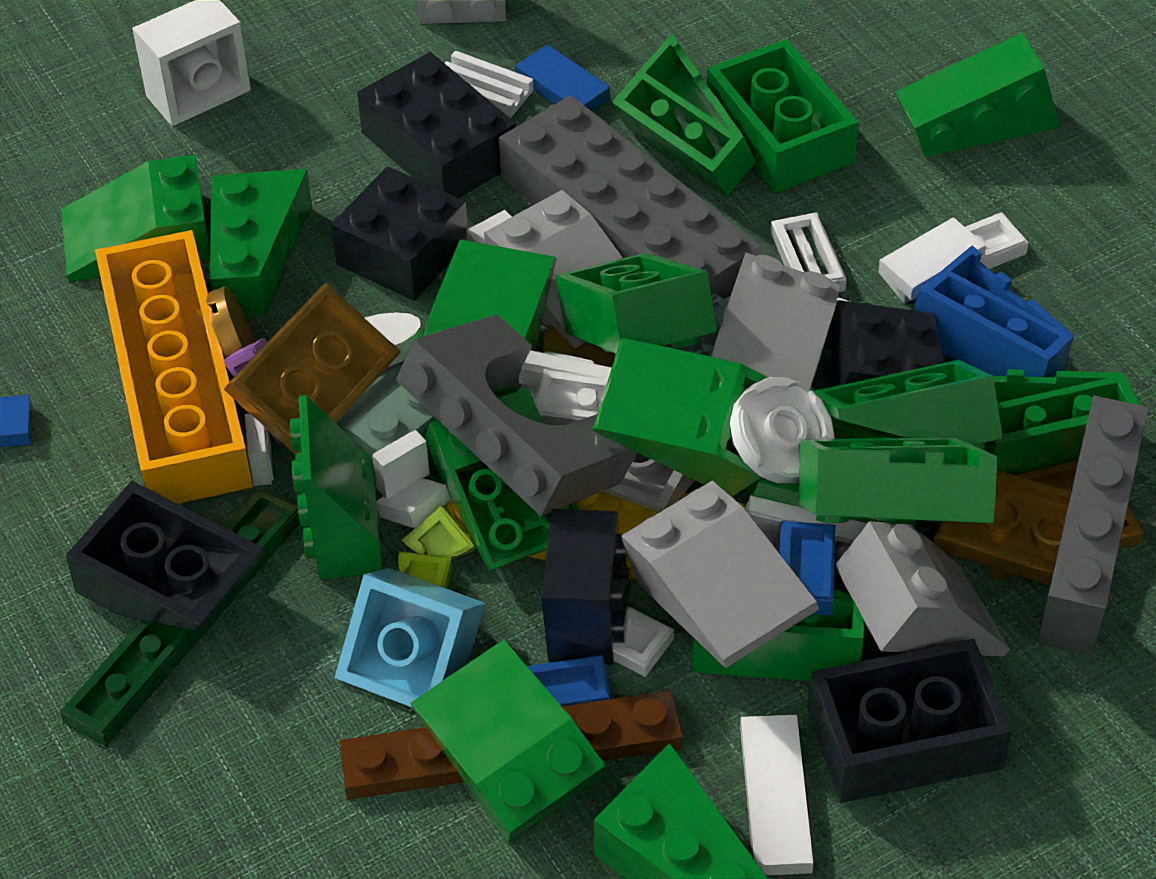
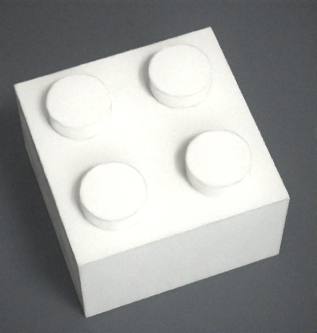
[132,0,251,126]

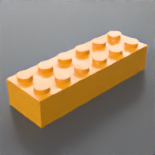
[95,230,253,504]

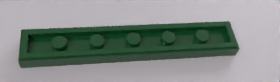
[60,487,300,747]

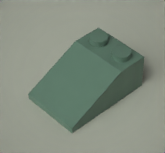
[336,363,438,462]

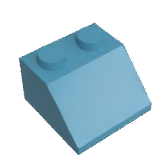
[334,568,486,707]

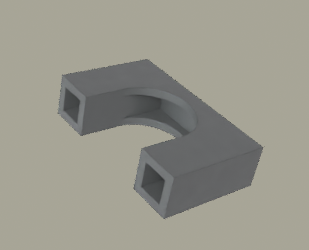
[396,314,637,516]
[1037,395,1149,656]

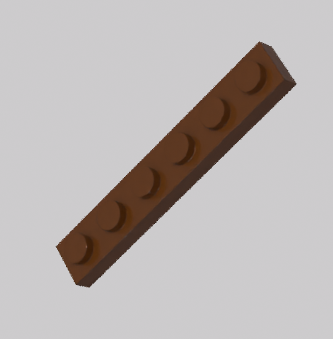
[339,690,682,800]

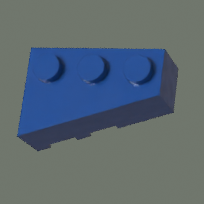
[914,245,1074,377]

